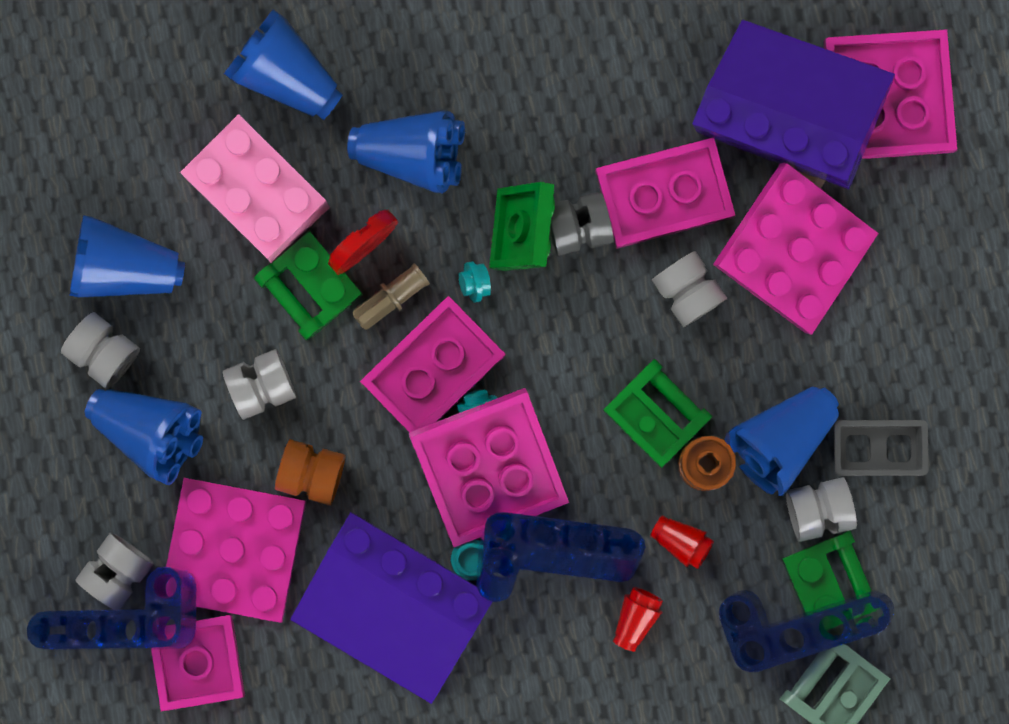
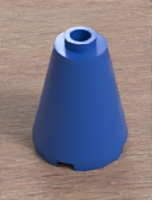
[69,215,185,298]
[725,386,839,496]

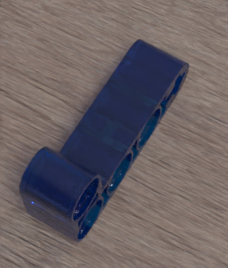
[476,512,646,602]
[27,567,197,651]
[719,590,895,673]

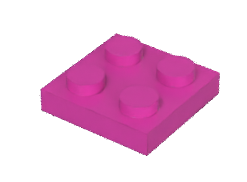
[148,614,245,712]

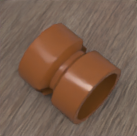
[678,436,736,491]
[275,439,346,506]

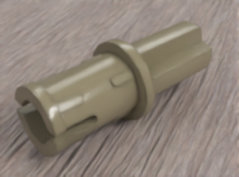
[352,263,430,330]

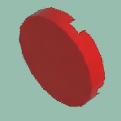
[328,209,399,275]

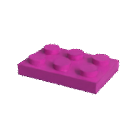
[595,137,736,249]
[360,296,506,432]

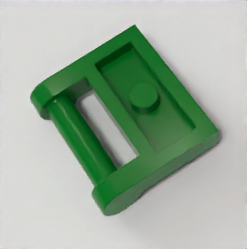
[254,232,363,341]
[603,358,713,468]
[781,530,883,635]

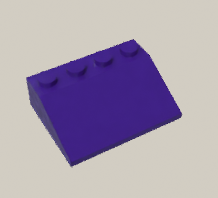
[692,19,895,189]
[290,512,495,704]

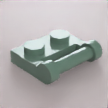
[780,633,890,724]

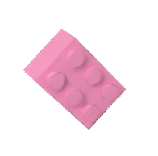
[180,114,330,263]

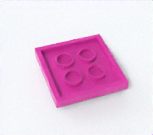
[823,30,957,159]
[713,163,879,335]
[409,388,569,548]
[159,478,306,623]

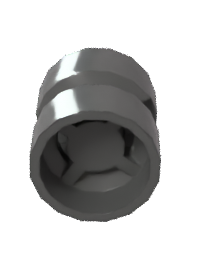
[550,191,614,256]

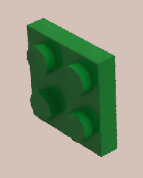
[489,182,555,271]

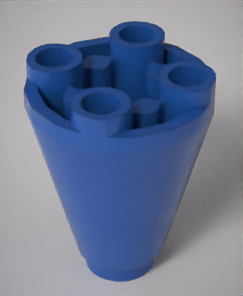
[224,9,343,120]
[347,110,465,193]
[85,389,203,485]

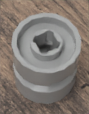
[651,251,727,328]
[61,312,140,389]
[222,349,297,420]
[786,477,857,542]
[75,532,154,611]

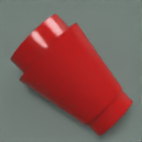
[650,515,715,569]
[613,587,663,652]

